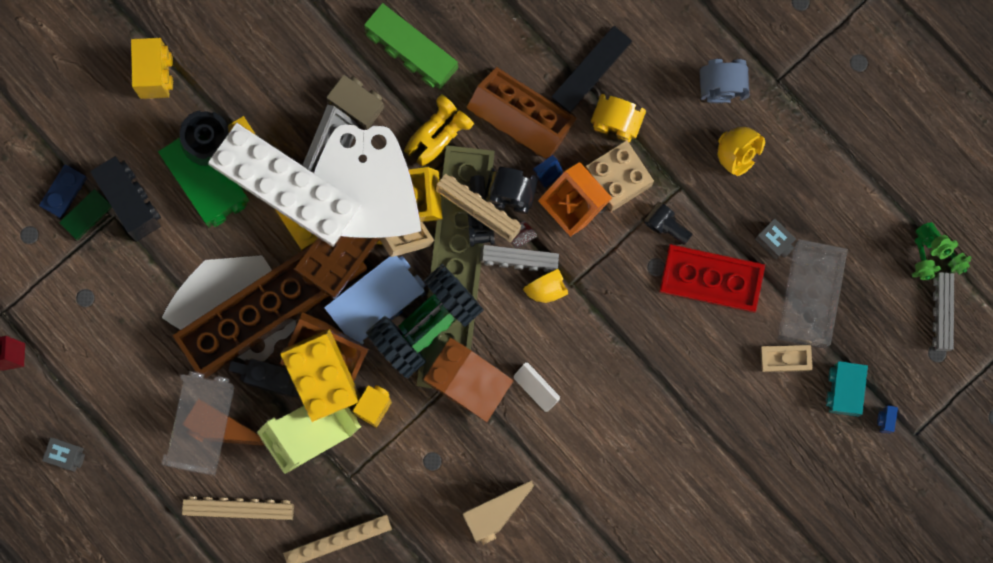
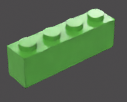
[364,3,458,89]

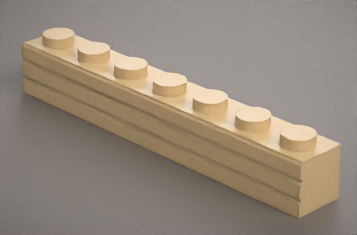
[182,496,294,520]
[283,515,392,563]

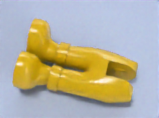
[404,94,474,167]

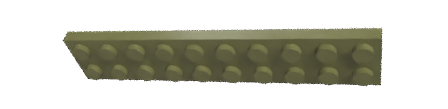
[417,145,495,389]

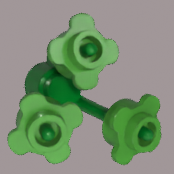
[912,222,972,280]

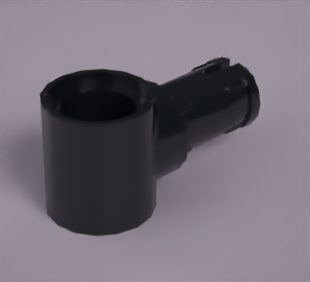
[643,201,693,245]

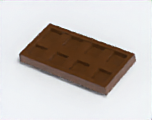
[294,236,380,299]

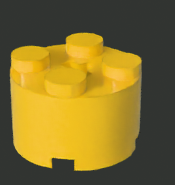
[591,94,646,143]

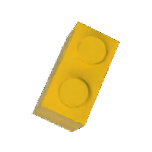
[353,385,392,428]

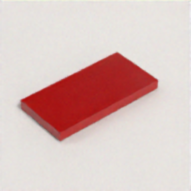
[659,244,766,313]

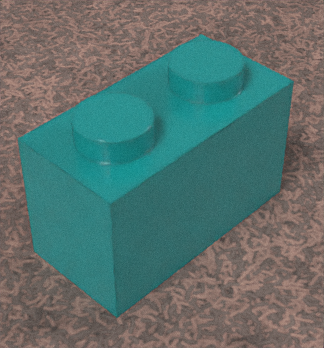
[826,361,868,417]

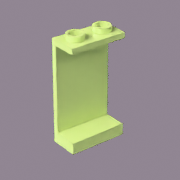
[257,406,361,474]

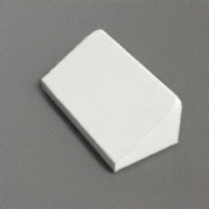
[514,363,560,412]

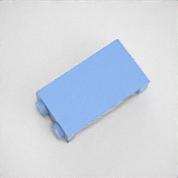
[324,256,426,344]

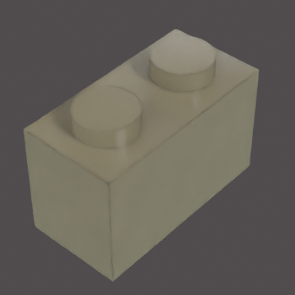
[327,75,384,130]

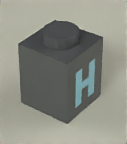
[755,219,796,260]
[42,437,85,472]

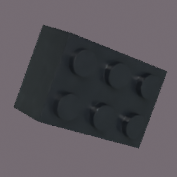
[90,156,162,242]

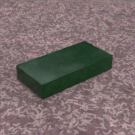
[59,189,112,241]

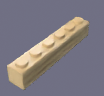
[436,174,521,243]

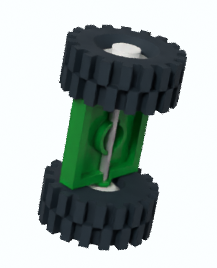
[366,264,484,379]

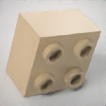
[586,141,654,212]

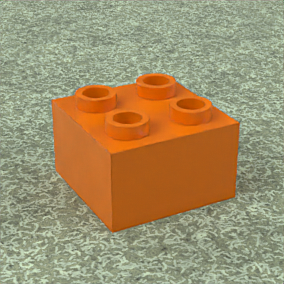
[538,162,612,237]

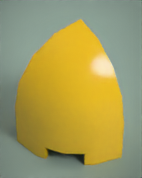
[523,269,568,303]

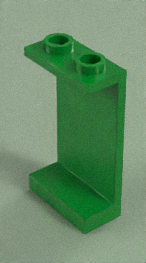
[158,135,249,227]

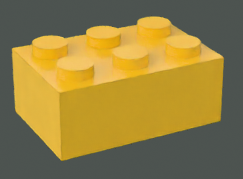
[281,329,360,422]

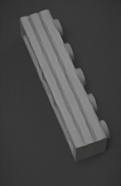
[480,245,559,273]
[932,273,954,351]

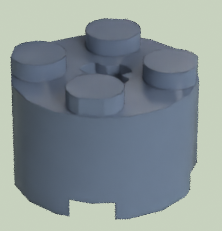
[699,59,750,103]

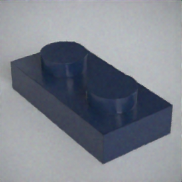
[39,164,87,219]

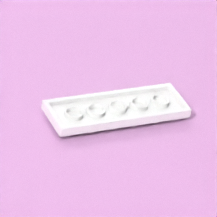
[208,123,361,247]

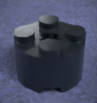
[179,110,229,166]
[485,167,538,214]

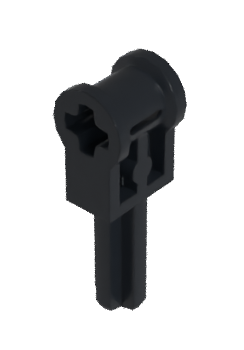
[468,175,495,247]

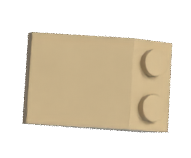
[463,481,534,545]

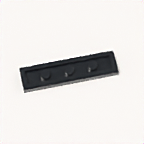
[552,26,632,113]

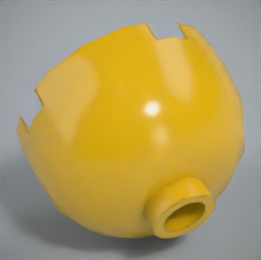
[718,127,765,176]

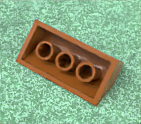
[467,67,577,159]

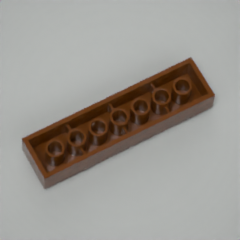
[172,245,368,380]

